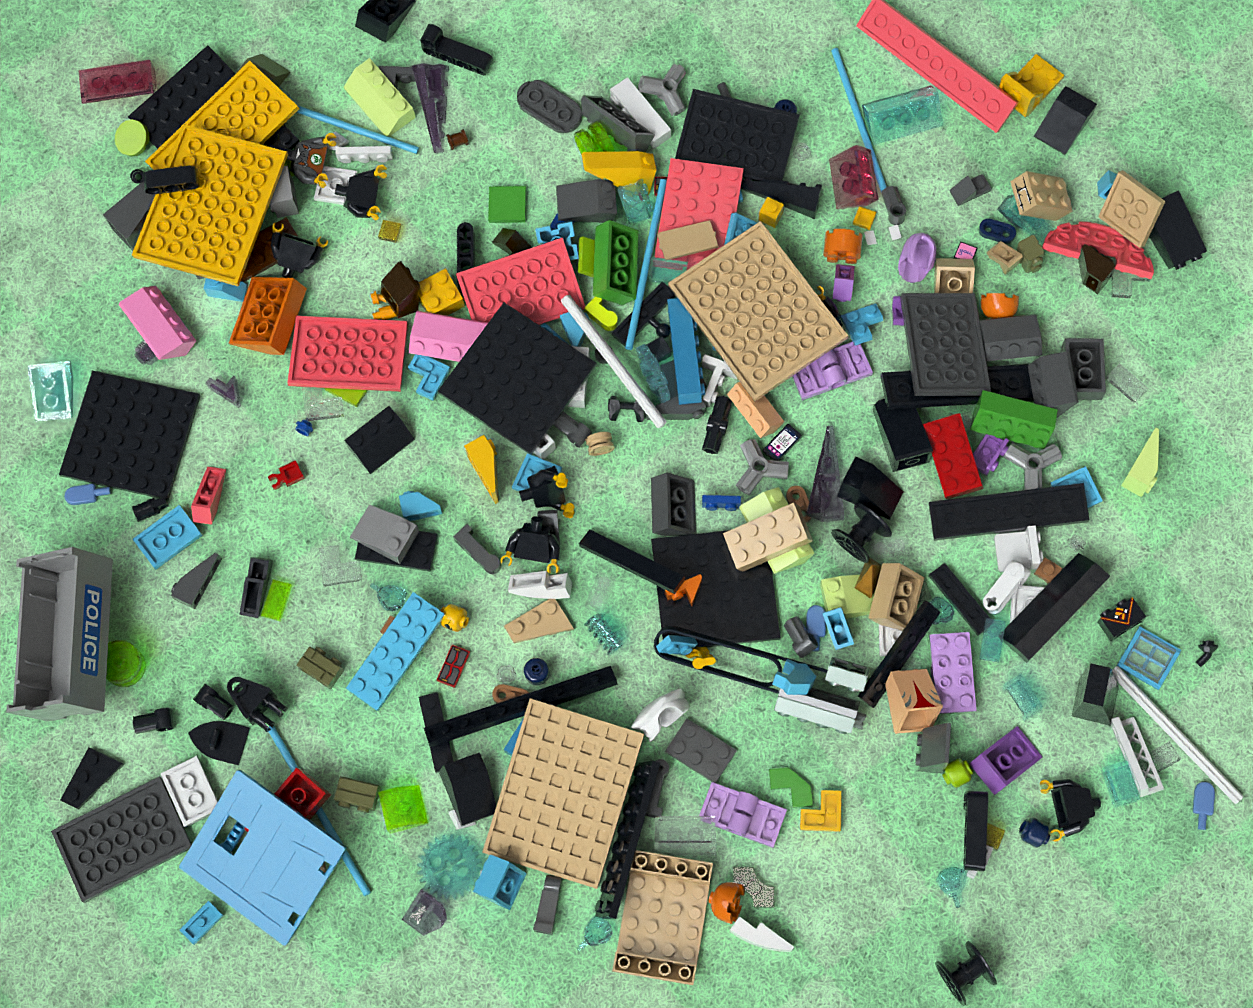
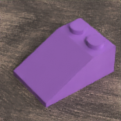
[969,726,1043,795]

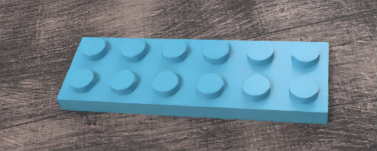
[346,592,445,711]

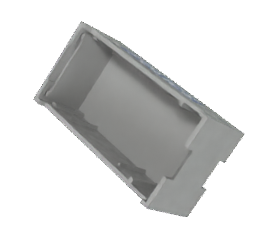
[6,547,113,721]

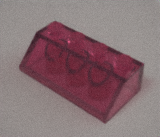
[79,60,157,104]

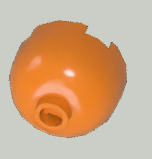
[981,293,1019,319]
[709,882,744,924]

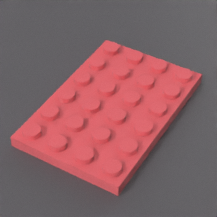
[653,158,743,270]
[456,238,586,325]
[287,316,408,392]

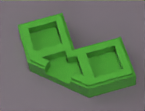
[769,768,813,808]

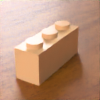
[727,382,785,438]

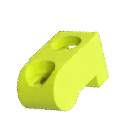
[584,297,618,331]

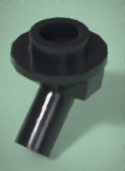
[1196,641,1218,667]

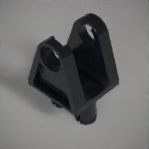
[227,677,288,732]

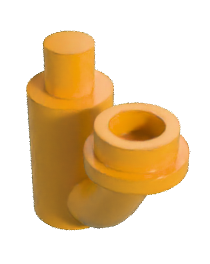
[370,291,397,320]

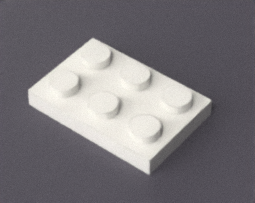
[161,756,218,828]

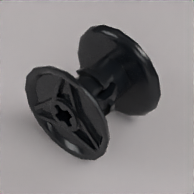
[831,503,892,563]
[935,941,997,1006]

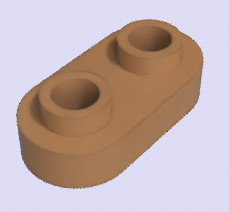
[786,486,813,523]
[492,684,529,704]

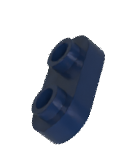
[979,219,1016,244]

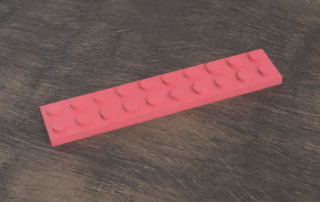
[856,0,1019,133]

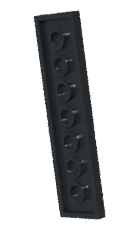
[880,364,1034,410]
[929,483,1090,541]
[595,760,660,919]

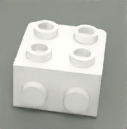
[994,525,1043,572]

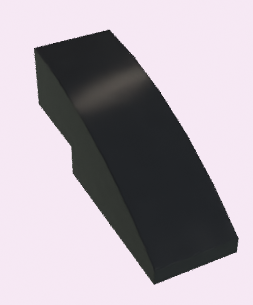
[239,557,273,618]

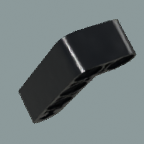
[420,24,493,76]
[457,222,475,295]
[963,791,988,872]

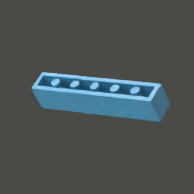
[667,298,705,405]

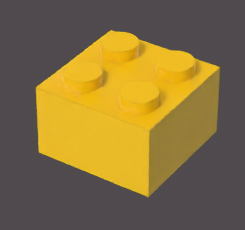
[419,268,465,316]

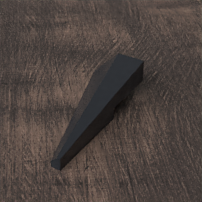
[741,177,822,219]

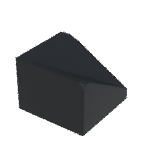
[646,336,671,365]

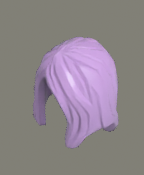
[898,233,936,283]

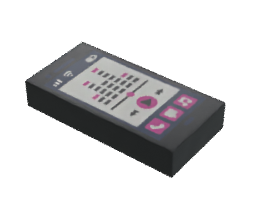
[762,424,802,461]

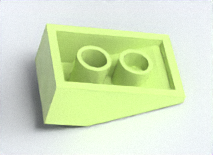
[1121,428,1159,497]
[820,575,876,619]

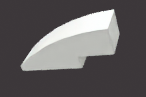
[508,571,572,599]
[730,917,794,952]

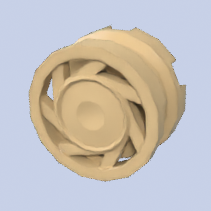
[585,432,614,456]

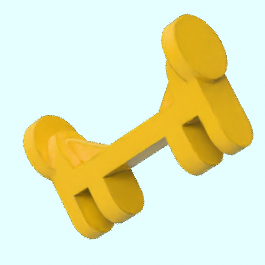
[685,647,716,669]

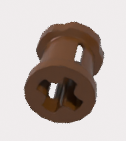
[446,129,469,150]

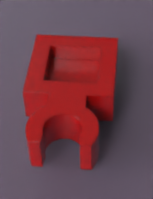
[268,460,305,490]

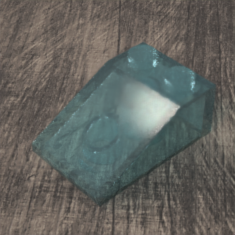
[27,360,73,421]

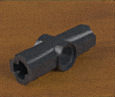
[702,396,732,454]

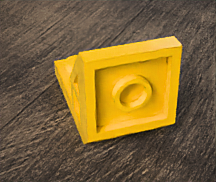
[999,54,1064,117]

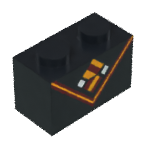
[1097,597,1146,641]

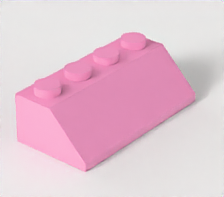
[119,286,196,360]
[409,311,488,362]

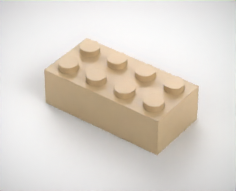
[723,502,813,572]

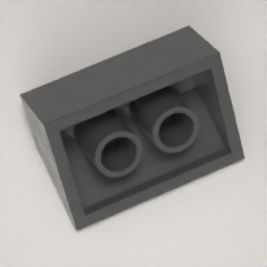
[979,314,1042,361]
[1028,351,1079,418]
[651,473,696,536]

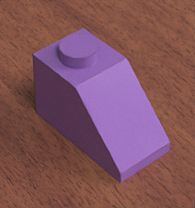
[832,264,855,302]

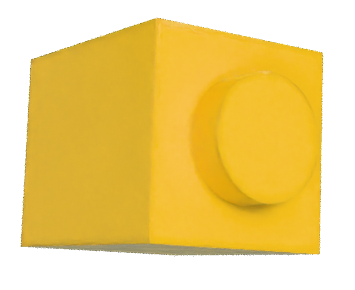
[759,197,784,228]

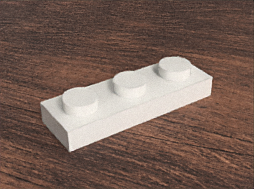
[336,146,393,163]

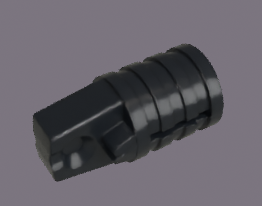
[132,497,168,522]

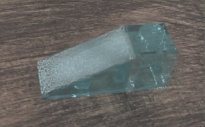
[997,194,1054,245]

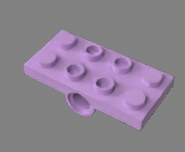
[792,342,873,401]
[929,632,977,714]
[698,782,787,848]

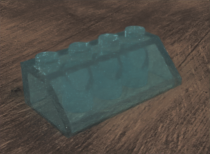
[862,85,943,145]

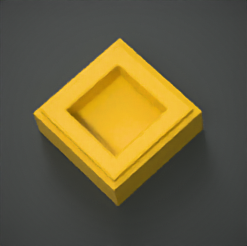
[853,206,876,230]

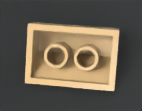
[868,563,924,631]

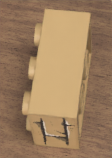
[1010,171,1073,221]

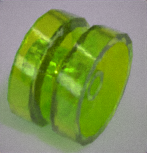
[573,121,615,155]
[106,640,146,687]

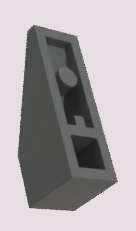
[645,395,706,420]
[171,553,222,609]

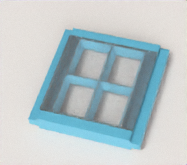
[1117,626,1181,690]

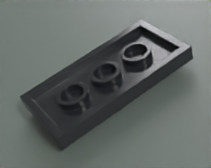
[355,531,438,572]

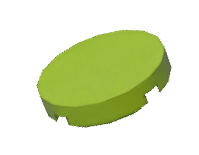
[115,119,149,157]

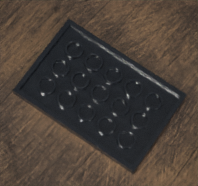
[675,89,800,182]

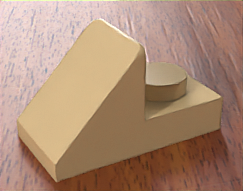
[986,241,1023,275]

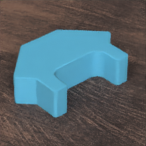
[772,659,816,695]

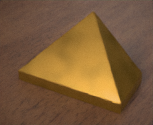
[855,558,882,598]

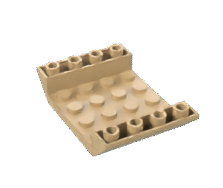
[612,850,713,985]

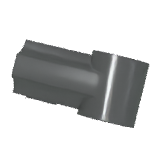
[881,186,906,225]
[554,411,592,448]
[784,616,819,658]

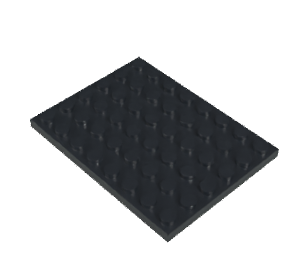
[128,45,300,151]

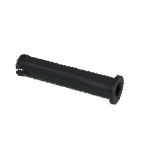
[130,169,144,184]

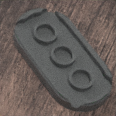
[517,80,582,133]

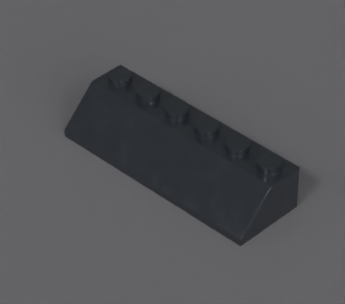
[998,553,1110,663]

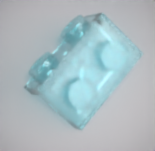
[617,179,654,224]

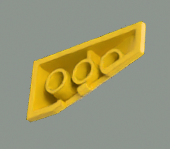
[582,151,656,196]

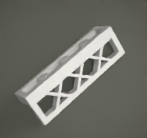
[1111,717,1164,797]

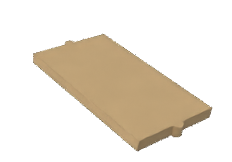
[657,220,718,261]

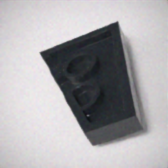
[60,747,124,810]

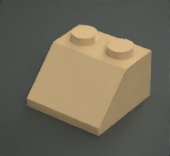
[934,258,975,293]

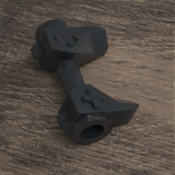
[608,396,645,422]

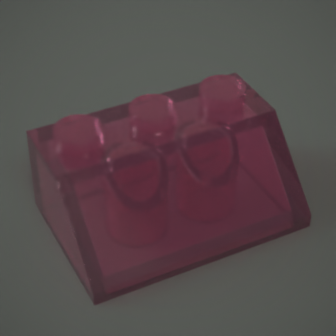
[829,145,879,209]

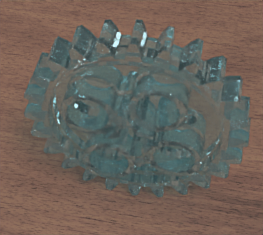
[636,344,671,403]
[417,834,482,901]

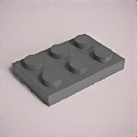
[665,719,737,783]

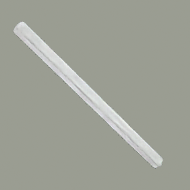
[561,295,666,428]
[1112,666,1243,804]

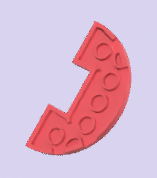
[1042,222,1154,279]

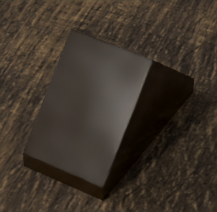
[492,228,532,255]

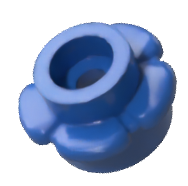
[295,420,313,436]

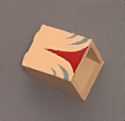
[885,669,943,734]

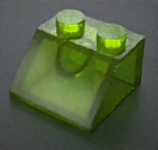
[378,785,429,834]

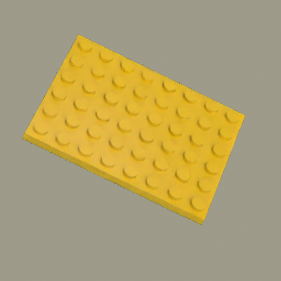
[132,124,288,286]

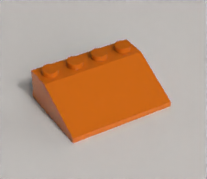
[229,277,307,355]

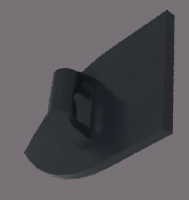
[188,721,250,766]

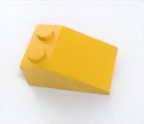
[464,435,499,504]

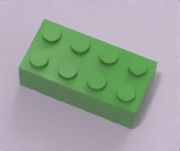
[593,220,639,305]
[970,390,1058,449]

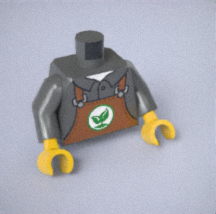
[284,133,336,188]

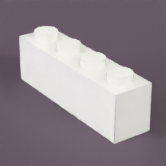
[610,77,671,149]

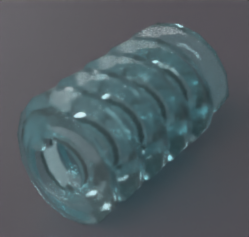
[584,612,625,655]

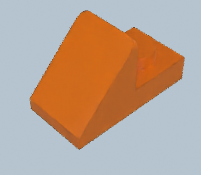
[665,574,702,606]

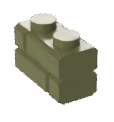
[1017,235,1044,273]
[296,647,344,690]
[334,776,381,813]

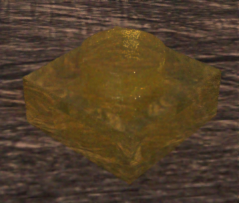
[378,220,401,243]
[987,823,1005,850]

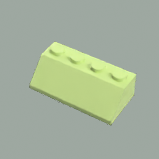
[344,58,416,137]
[739,487,814,574]

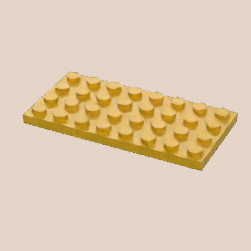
[145,61,299,170]

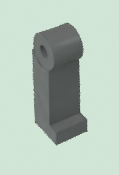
[453,524,501,575]
[646,759,669,819]
[533,875,562,935]

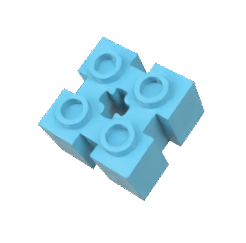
[535,221,579,260]

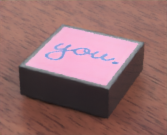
[953,241,978,259]

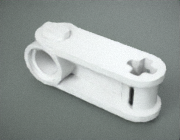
[983,560,1031,614]

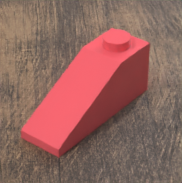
[191,467,226,525]

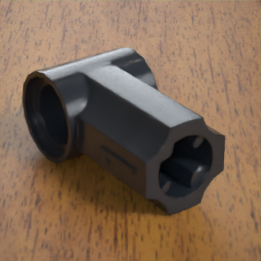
[193,684,234,720]
[132,708,174,734]

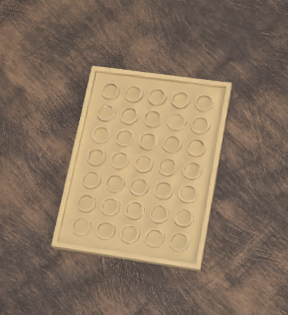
[668,221,848,402]

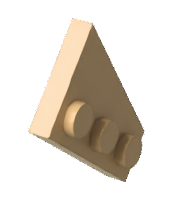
[504,599,574,644]

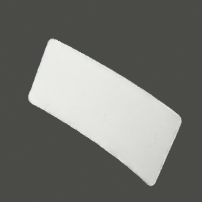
[864,225,901,245]

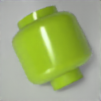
[942,758,974,788]

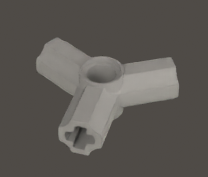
[638,64,686,116]
[736,439,789,495]
[1003,442,1062,490]

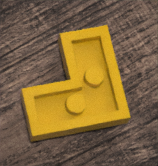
[800,790,841,832]

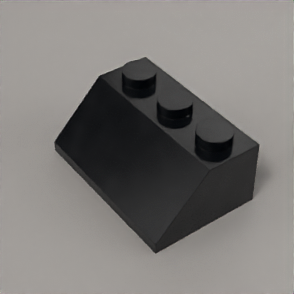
[344,406,415,474]

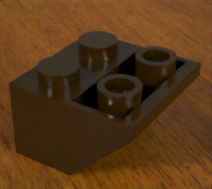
[1078,244,1116,295]
[381,261,420,319]

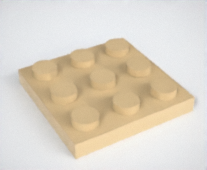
[1098,170,1165,248]

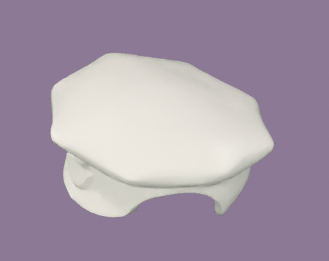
[631,688,690,742]

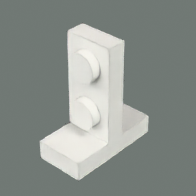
[702,354,737,408]

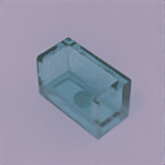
[648,257,688,285]
[1002,674,1043,721]
[1101,761,1140,808]

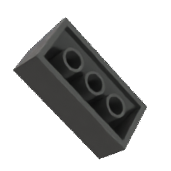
[581,95,655,152]

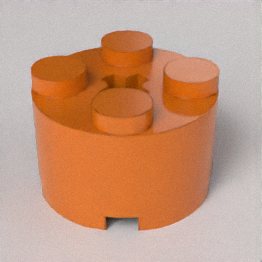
[823,229,863,264]

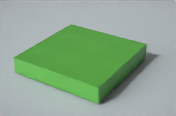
[488,186,526,223]

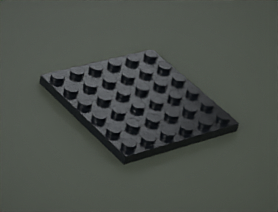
[437,302,597,455]
[59,370,200,500]
[651,530,781,648]

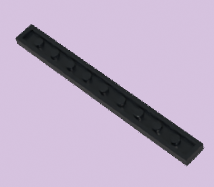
[424,666,618,747]

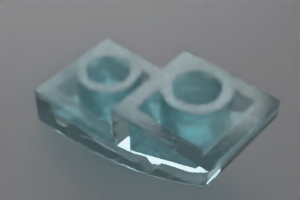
[979,618,1006,663]

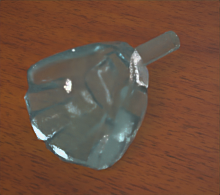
[370,583,407,611]
[930,597,954,625]
[936,867,966,908]
[577,916,612,952]

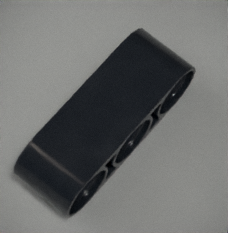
[144,166,199,195]

